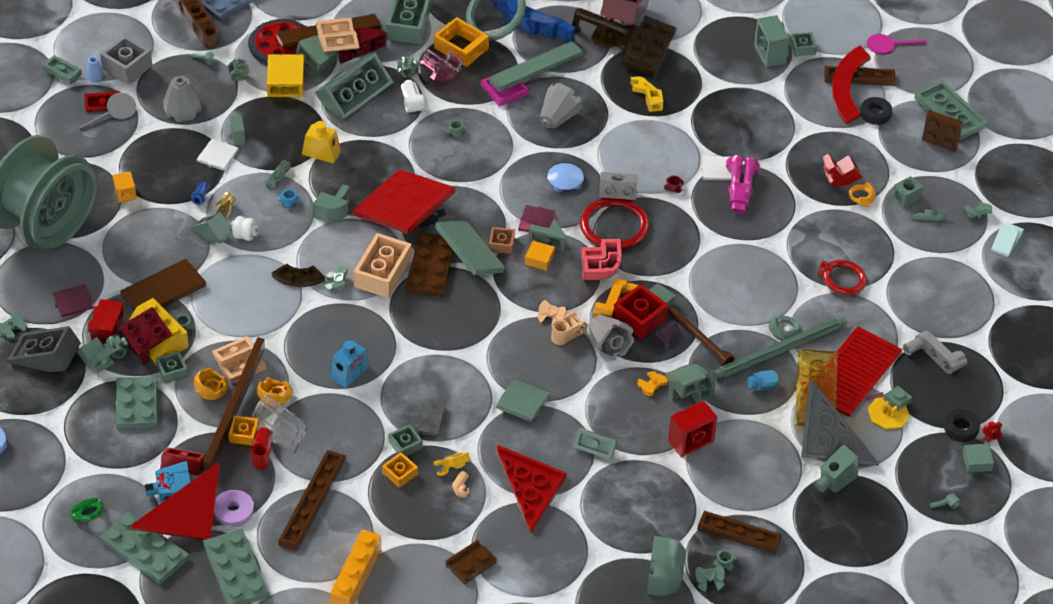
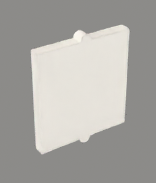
[197,139,239,171]
[701,156,732,181]

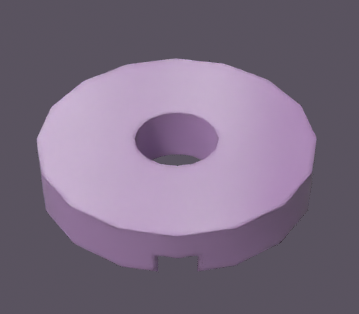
[214,490,254,527]

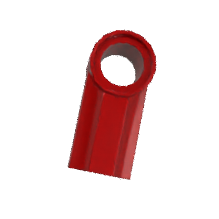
[251,427,274,469]

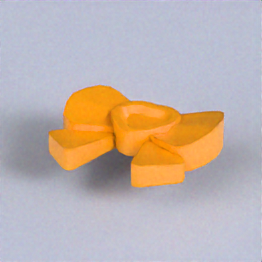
[638,371,668,396]

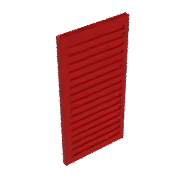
[804,326,903,417]

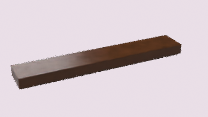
[277,14,381,49]
[278,450,346,551]

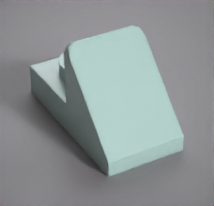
[991,222,1024,257]

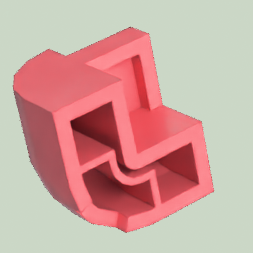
[581,239,621,280]

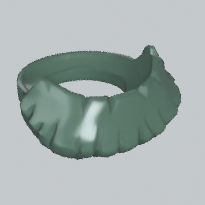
[769,316,799,340]

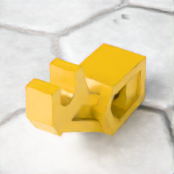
[631,77,663,112]

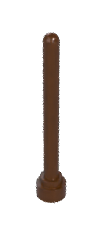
[668,306,735,366]

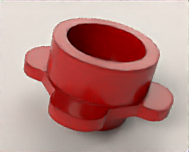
[983,422,1002,442]

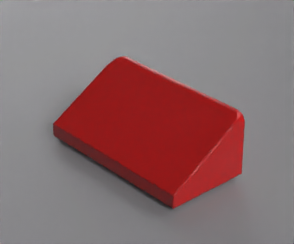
[84,91,121,112]
[161,447,205,475]

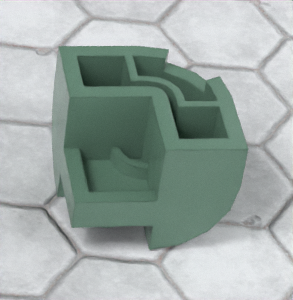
[665,364,715,404]
[647,536,686,596]

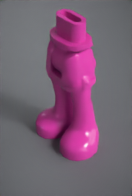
[726,155,760,214]

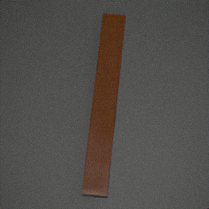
[203,337,265,472]

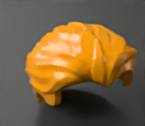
[193,368,229,400]
[257,377,294,407]

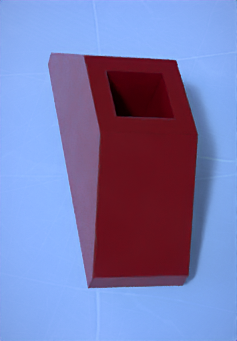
[339,27,386,64]

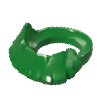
[70,498,104,523]

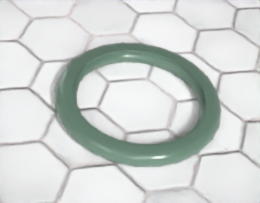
[466,0,526,41]

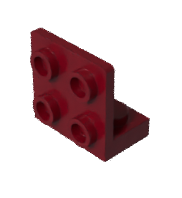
[119,307,172,365]

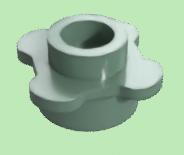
[445,120,467,137]
[175,314,195,331]
[713,550,736,571]

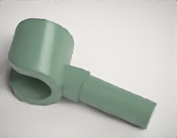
[191,52,215,66]
[930,493,960,509]

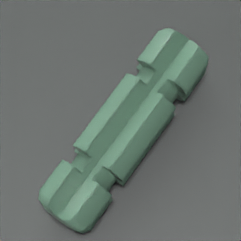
[265,160,291,189]

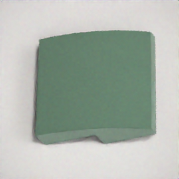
[496,379,550,422]

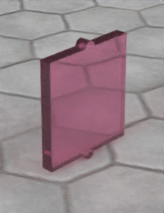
[518,205,555,232]
[53,284,94,317]

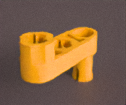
[593,278,638,318]

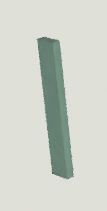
[489,41,583,91]

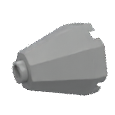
[163,76,202,122]
[540,83,582,128]
[588,315,634,361]

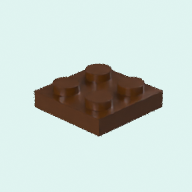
[922,110,963,152]

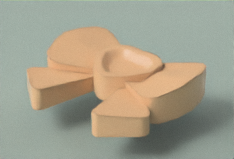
[537,300,566,325]

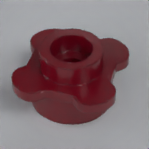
[664,175,684,193]

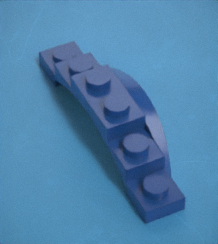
[490,0,575,43]

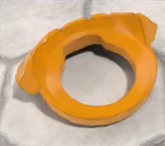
[849,182,876,207]

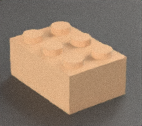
[353,233,412,298]

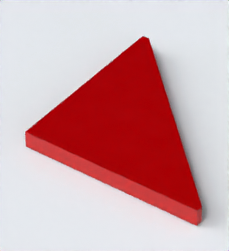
[496,445,567,533]
[130,463,220,540]

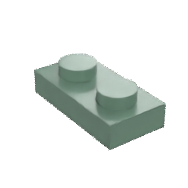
[43,55,82,84]
[573,428,618,459]

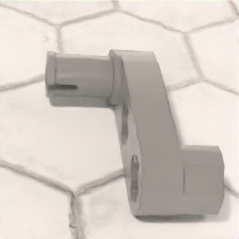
[903,331,967,374]

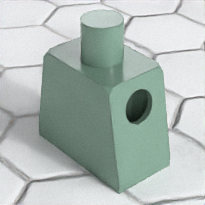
[296,35,339,75]
[815,445,858,493]

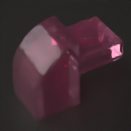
[419,49,463,82]

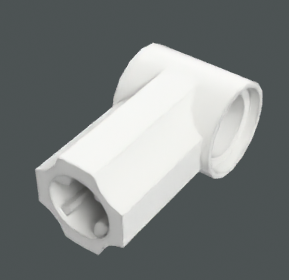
[401,80,425,113]

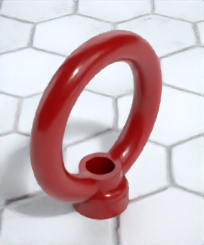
[817,260,867,295]

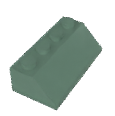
[315,53,394,119]

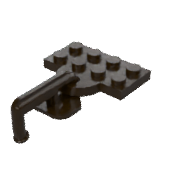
[572,8,677,77]

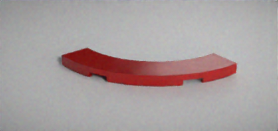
[832,45,871,124]

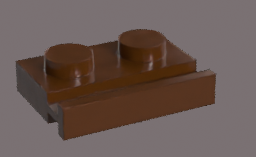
[445,539,497,585]

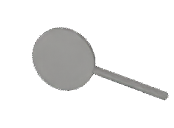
[79,93,136,130]

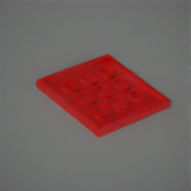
[352,169,456,234]

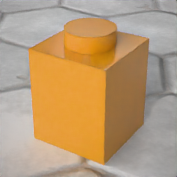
[112,171,137,203]

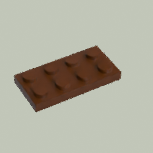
[405,232,454,297]

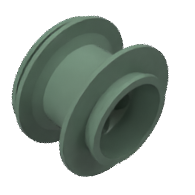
[0,135,97,249]

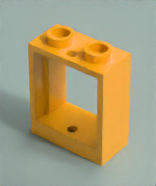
[434,17,489,67]

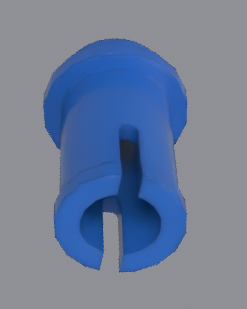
[191,181,209,205]

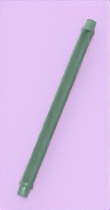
[712,316,847,380]

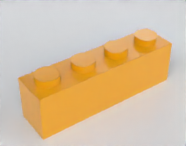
[330,529,382,604]

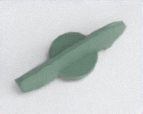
[912,209,948,221]

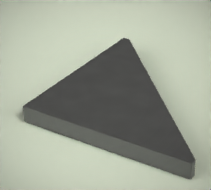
[801,380,879,466]

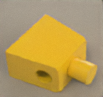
[302,121,341,164]

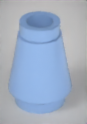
[86,56,104,83]

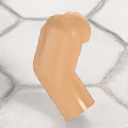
[452,471,470,498]

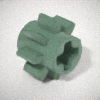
[397,56,418,78]
[227,58,249,81]
[104,335,129,359]

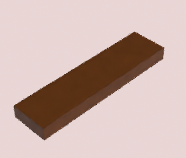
[824,66,896,86]
[697,510,782,554]

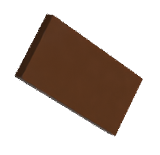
[120,259,206,311]

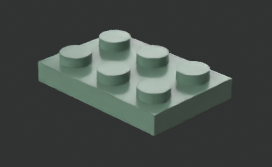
[116,376,157,429]

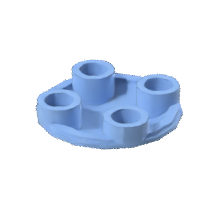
[548,163,584,192]

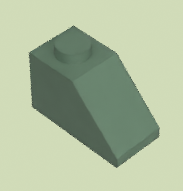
[190,212,232,244]

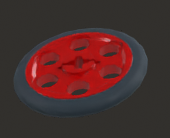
[248,19,306,65]

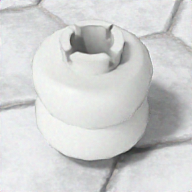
[230,216,259,241]

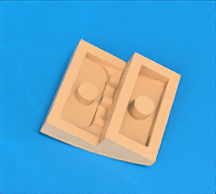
[316,17,359,53]
[212,336,266,384]

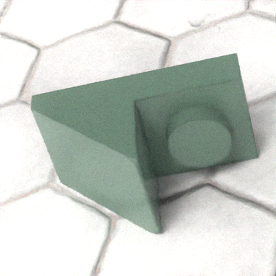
[528,219,566,251]

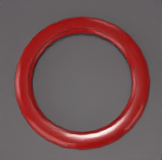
[580,198,650,250]

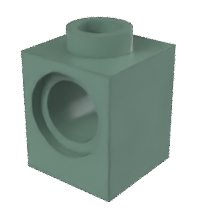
[892,176,923,208]

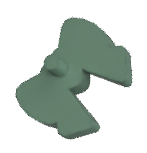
[964,202,992,218]
[324,267,348,292]
[0,313,27,339]
[695,565,725,592]

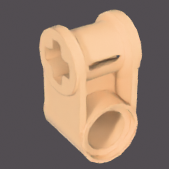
[551,311,588,345]

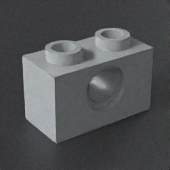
[599,172,638,200]

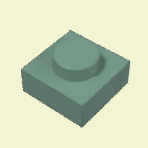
[883,386,912,411]

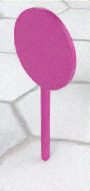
[867,34,927,54]

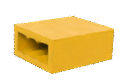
[267,55,304,97]

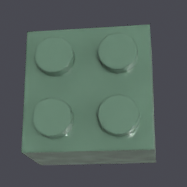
[754,15,791,68]

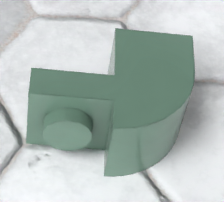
[313,184,352,221]
[77,337,114,374]

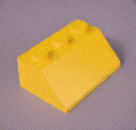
[127,298,189,366]

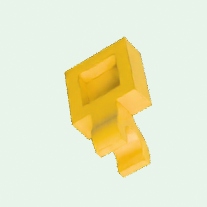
[433,451,471,476]

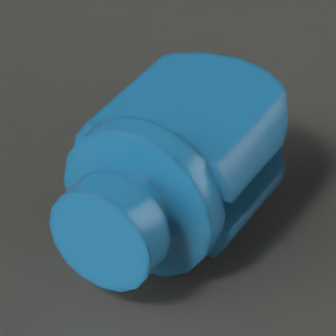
[747,370,778,391]

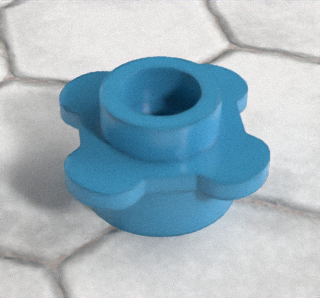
[278,189,301,207]

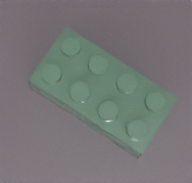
[386,0,434,45]

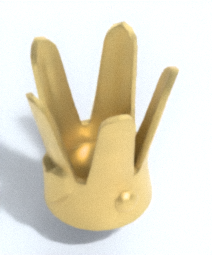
[212,193,236,220]

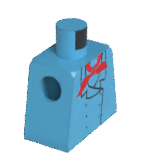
[330,340,370,389]
[144,461,191,504]

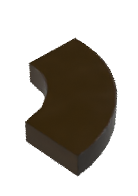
[272,264,325,287]

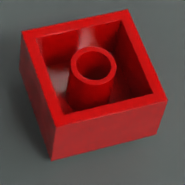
[613,284,668,340]
[668,401,717,457]

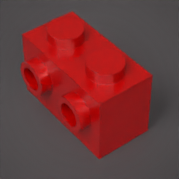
[87,299,124,342]

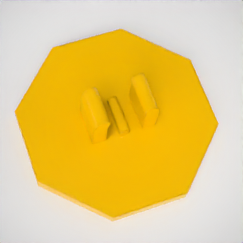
[867,397,910,430]

